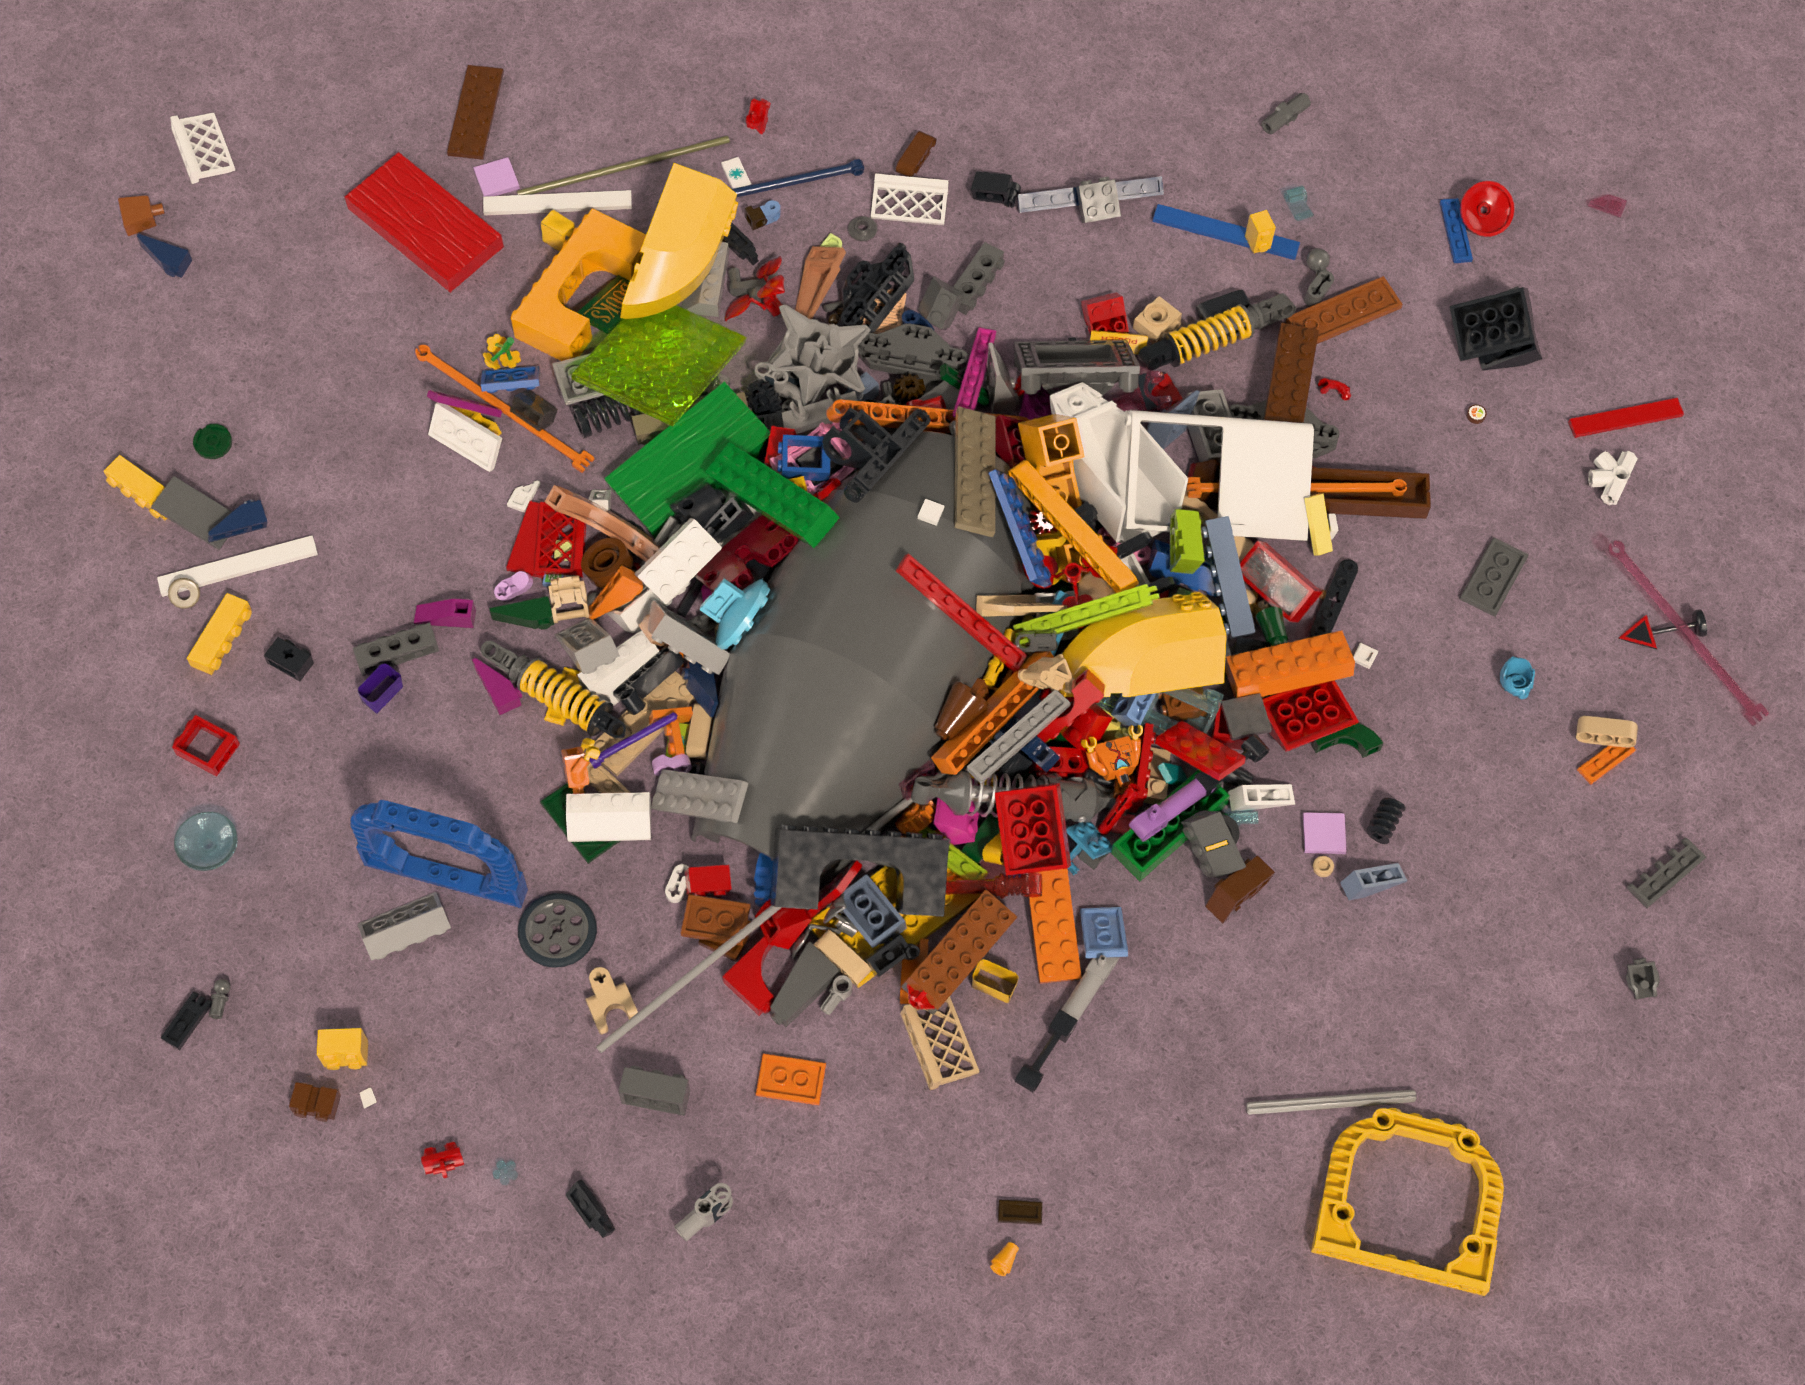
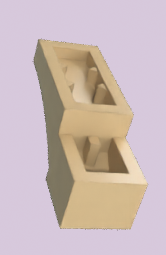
[1143,747,1171,805]

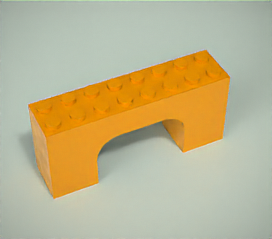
[511,208,646,361]
[1018,414,1103,584]

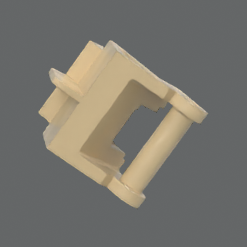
[548,575,589,623]
[1018,654,1074,693]

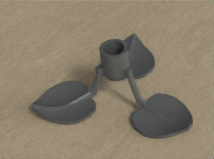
[792,893,857,960]

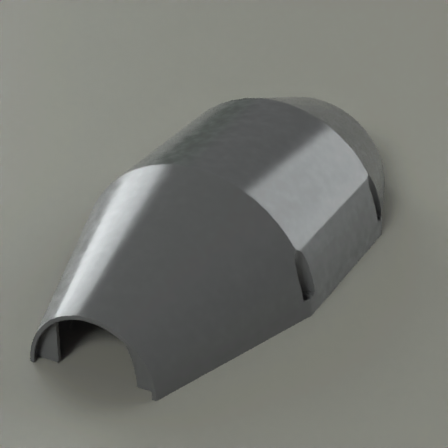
[691,431,1040,891]

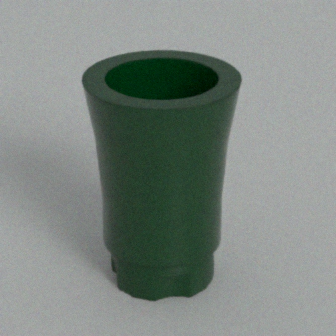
[1255,607,1288,647]

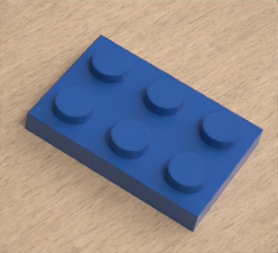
[481,365,540,393]

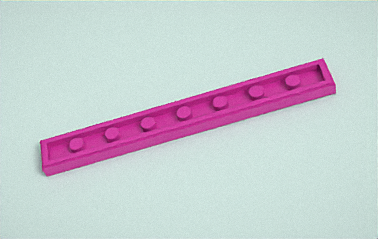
[953,327,997,417]

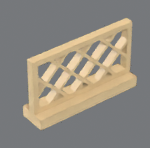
[976,594,1067,616]
[900,997,980,1090]

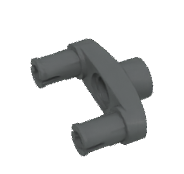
[729,268,778,305]

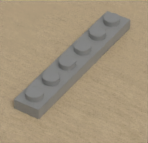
[967,690,1070,784]

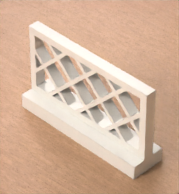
[170,113,235,184]
[871,174,948,225]

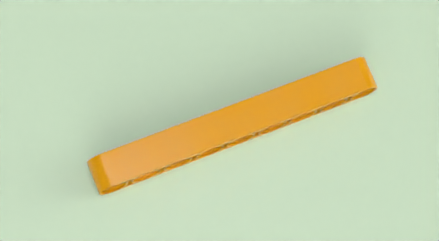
[1008,460,1139,593]

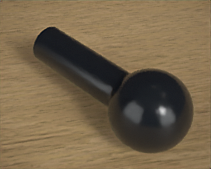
[1082,768,1115,787]

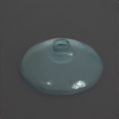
[174,812,238,871]

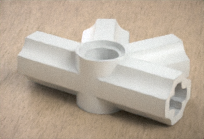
[1588,451,1638,505]

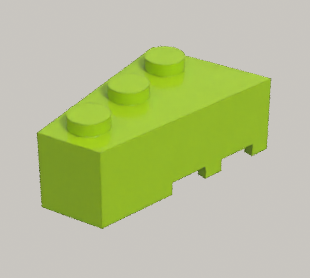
[1170,509,1205,574]

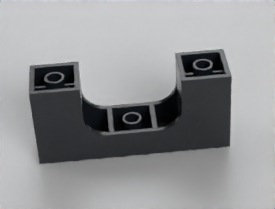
[770,824,949,917]

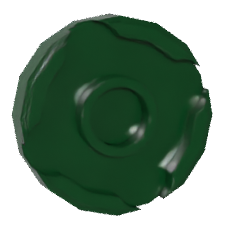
[193,424,232,459]

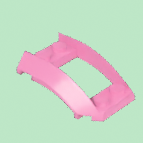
[770,422,856,495]

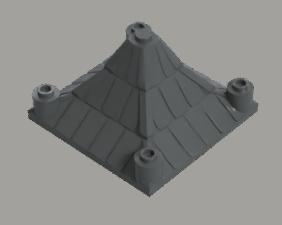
[1014,340,1140,396]

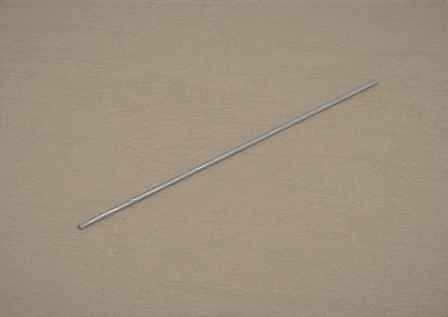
[596,737,993,1053]

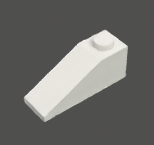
[1228,784,1295,811]

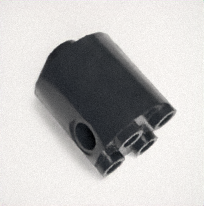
[669,482,726,527]

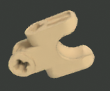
[585,967,638,1035]

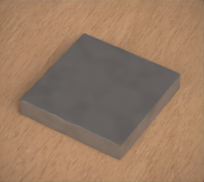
[1220,693,1272,740]

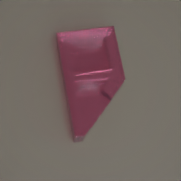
[1588,194,1627,218]

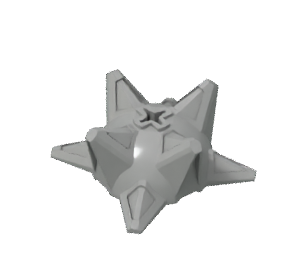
[767,304,871,406]

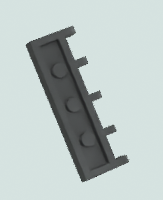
[1627,837,1706,909]

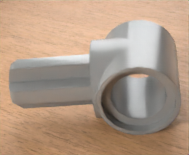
[820,975,852,1015]

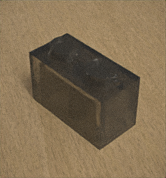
[510,389,558,431]

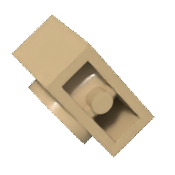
[1133,296,1182,344]

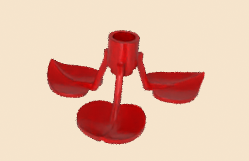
[725,256,785,322]
[1022,546,1117,628]

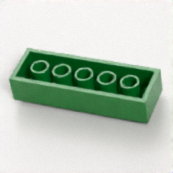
[1111,769,1230,882]

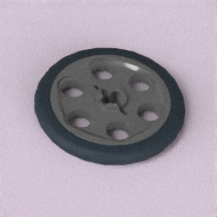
[518,893,597,968]

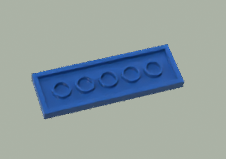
[989,469,1051,588]

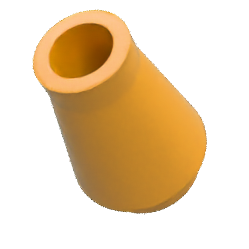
[990,1242,1019,1276]

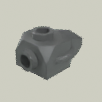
[1626,958,1660,999]

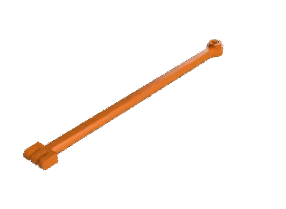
[415,345,595,473]
[1186,477,1407,498]

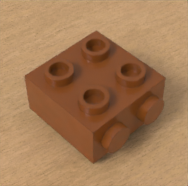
[1156,686,1208,723]

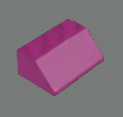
[934,778,980,845]

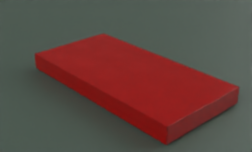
[506,501,566,579]

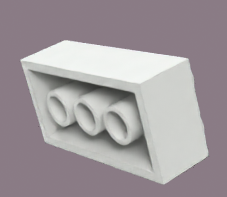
[634,518,722,604]

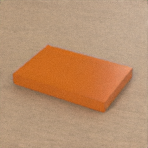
[756,1053,826,1105]

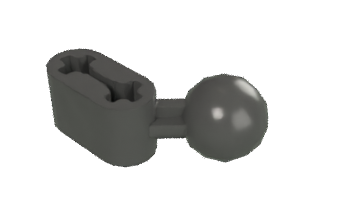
[1304,248,1334,307]

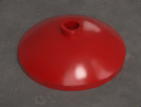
[1460,181,1514,237]

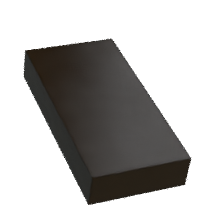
[998,1200,1043,1225]

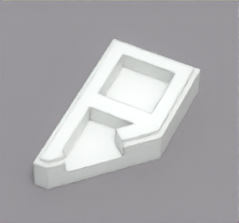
[507,480,540,513]

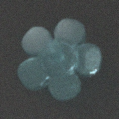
[493,1160,518,1185]

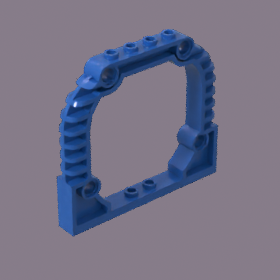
[350,800,528,908]

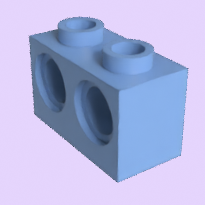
[1111,693,1156,726]

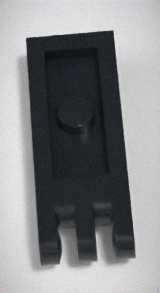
[161,991,212,1051]

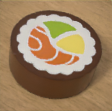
[1466,404,1487,424]

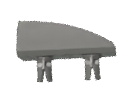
[782,388,858,436]

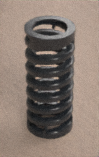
[571,378,660,439]

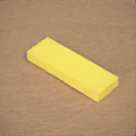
[1304,494,1333,556]

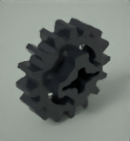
[745,379,782,416]

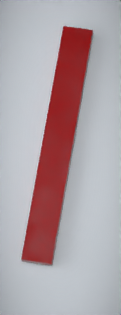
[895,554,1027,672]

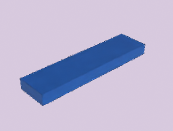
[1440,198,1473,263]

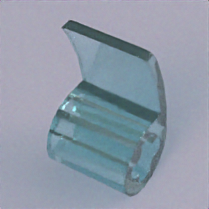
[1284,185,1314,221]

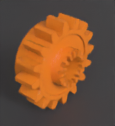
[895,800,937,834]

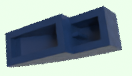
[1000,716,1060,773]

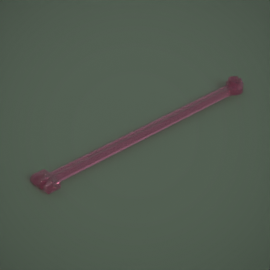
[1608,540,1769,726]

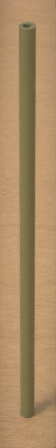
[517,136,730,195]

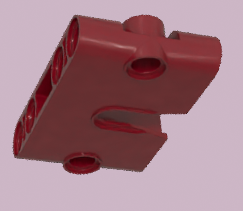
[695,515,798,593]

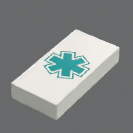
[721,157,751,189]

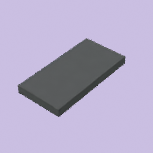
[151,476,232,550]
[1460,537,1529,617]

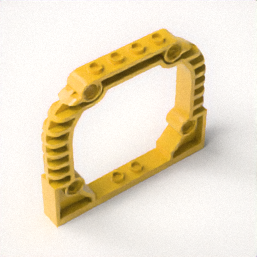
[1311,1108,1504,1296]

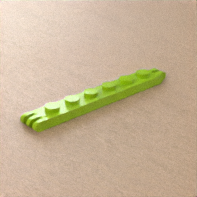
[1013,584,1160,645]

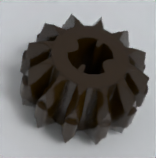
[893,372,926,404]

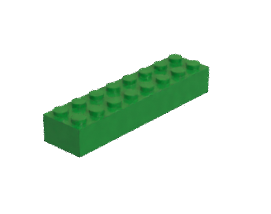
[705,442,840,548]

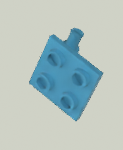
[1066,822,1112,875]

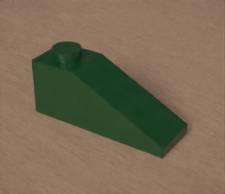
[489,596,554,630]

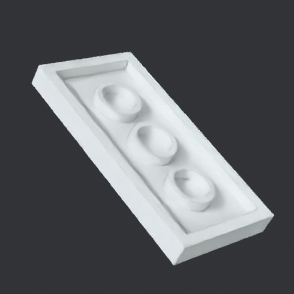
[428,402,502,472]

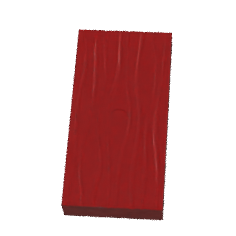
[344,152,504,293]

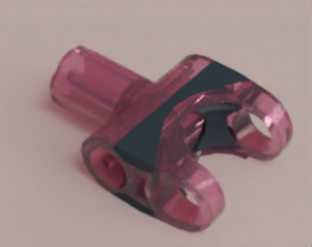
[1112,371,1173,412]

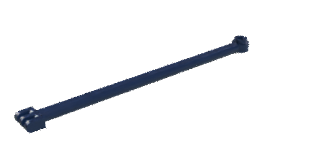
[657,159,864,205]

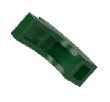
[1312,723,1383,758]

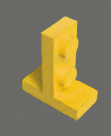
[1035,532,1067,585]

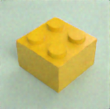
[317,1028,368,1070]

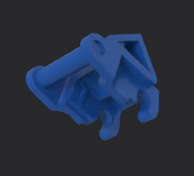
[754,853,773,907]

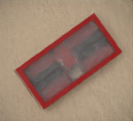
[1240,541,1322,623]

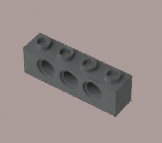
[953,242,1005,315]
[353,623,439,676]

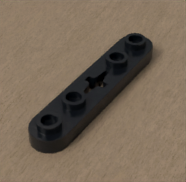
[1310,559,1358,637]

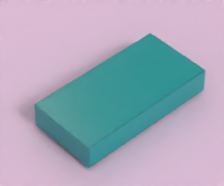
[1158,762,1188,786]

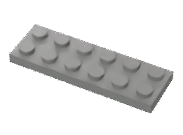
[651,769,749,823]

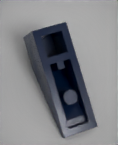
[137,234,192,278]
[208,500,267,543]
[682,661,718,717]

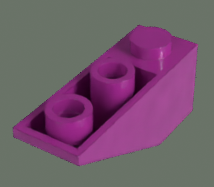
[414,599,476,628]

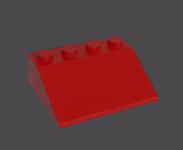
[1262,680,1359,752]
[995,783,1071,876]

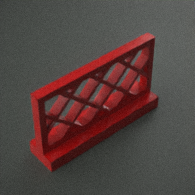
[535,502,587,578]

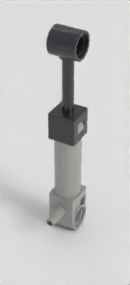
[1015,955,1120,1093]

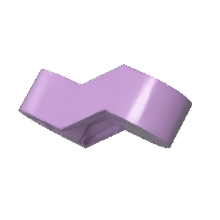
[494,571,533,602]
[651,754,692,776]

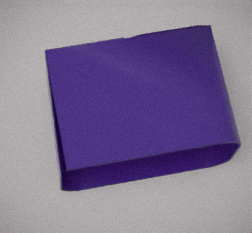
[358,664,403,714]

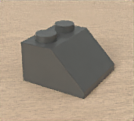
[918,276,966,330]

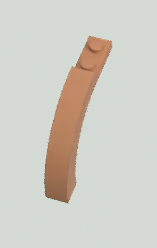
[545,485,661,562]

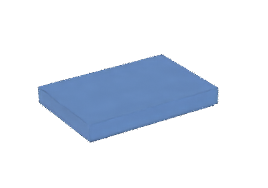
[1080,907,1128,958]

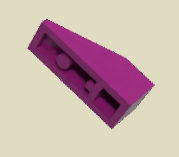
[472,658,522,715]

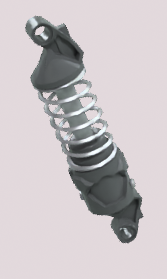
[911,770,1129,822]

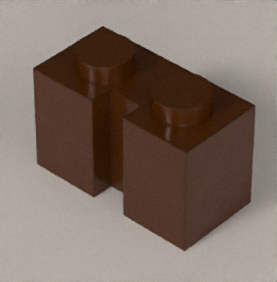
[289,1082,341,1122]

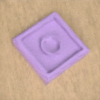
[473,157,520,197]
[1303,813,1346,854]

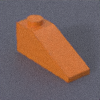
[589,565,643,620]

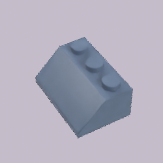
[842,874,907,948]

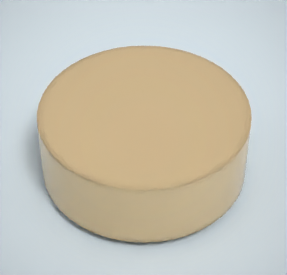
[1313,856,1334,877]

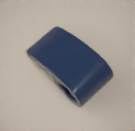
[902,310,934,330]

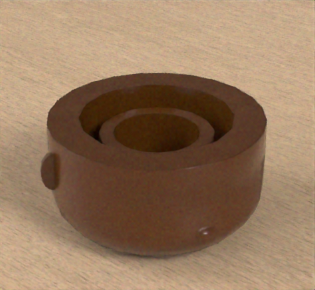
[581,538,634,588]

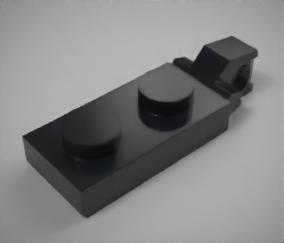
[722,223,759,265]
[565,1179,616,1238]

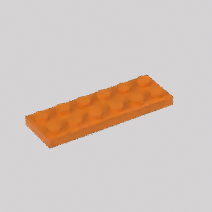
[1026,869,1082,984]

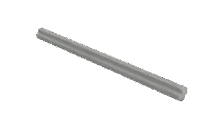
[1246,1090,1416,1115]

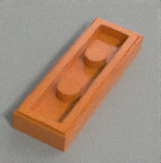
[1577,746,1636,785]

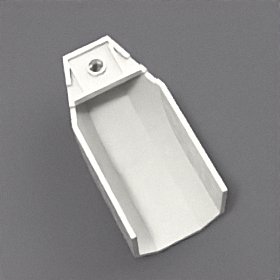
[1050,382,1188,544]

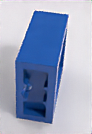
[777,435,830,481]

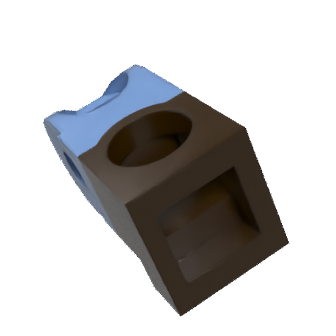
[745,200,780,230]

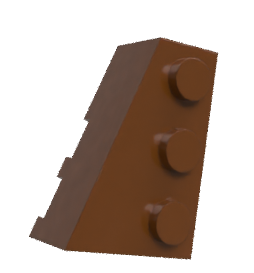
[1205,855,1275,924]

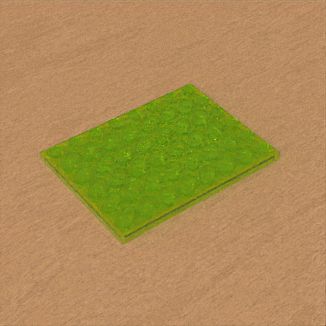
[571,305,747,426]

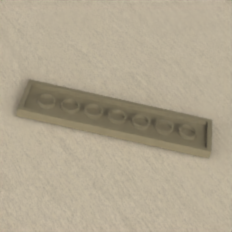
[954,406,995,537]

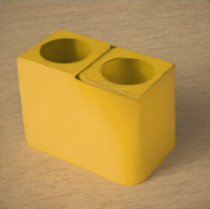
[541,210,575,252]
[972,960,1019,1003]

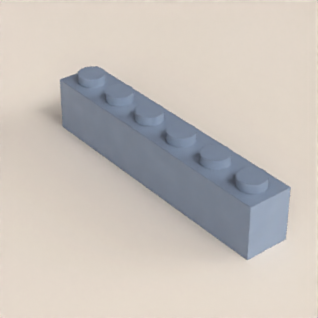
[1201,516,1255,639]

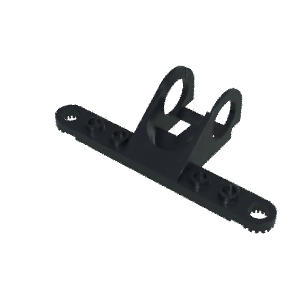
[823,407,931,503]

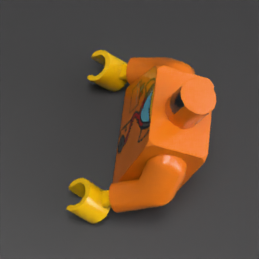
[1081,724,1143,787]
[561,738,600,794]

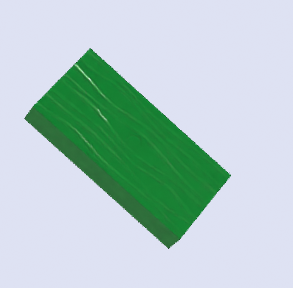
[604,381,770,539]

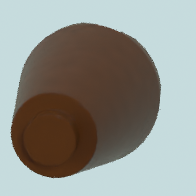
[934,681,988,740]

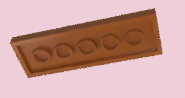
[1286,276,1403,344]

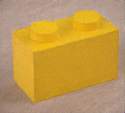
[1245,210,1276,254]

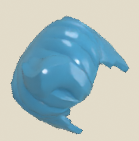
[1500,656,1535,700]

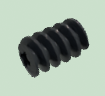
[1366,798,1406,844]

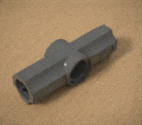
[1261,93,1311,134]

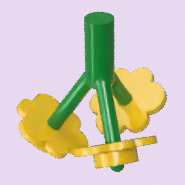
[482,334,521,370]

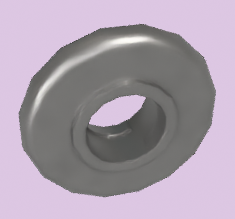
[848,216,877,241]

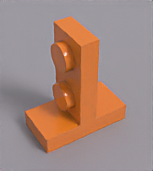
[649,707,693,757]

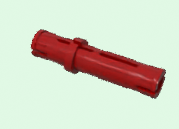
[1097,783,1141,835]

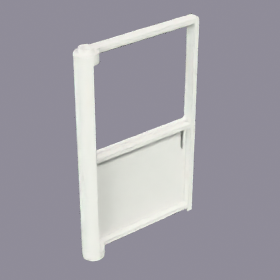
[1124,410,1314,541]

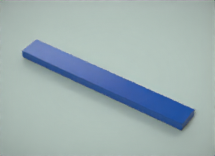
[1152,204,1300,260]

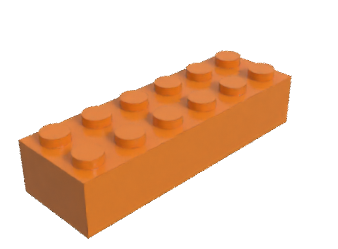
[1225,630,1355,698]

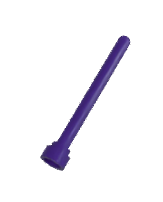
[589,712,678,769]

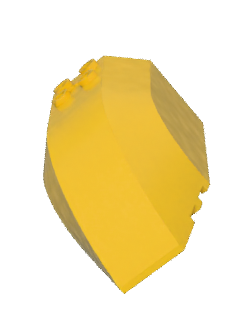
[620,163,739,319]
[1059,592,1226,697]

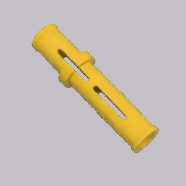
[983,629,1017,686]

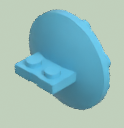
[700,579,770,650]

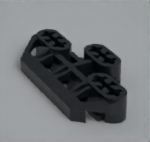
[837,246,914,333]

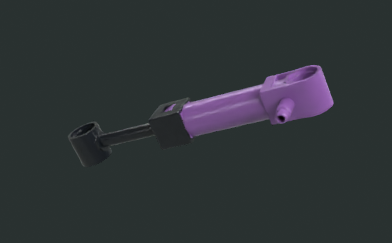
[1129,734,1270,842]

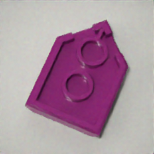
[1019,386,1052,420]

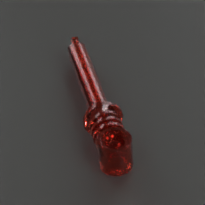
[945,873,1042,899]

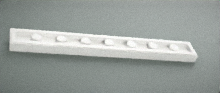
[483,190,632,215]
[157,535,318,597]

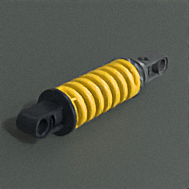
[1138,293,1296,371]
[481,641,632,741]

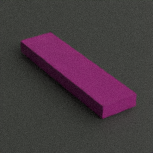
[427,390,502,418]

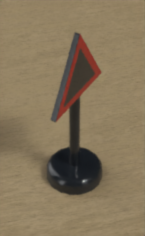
[1619,609,1707,650]

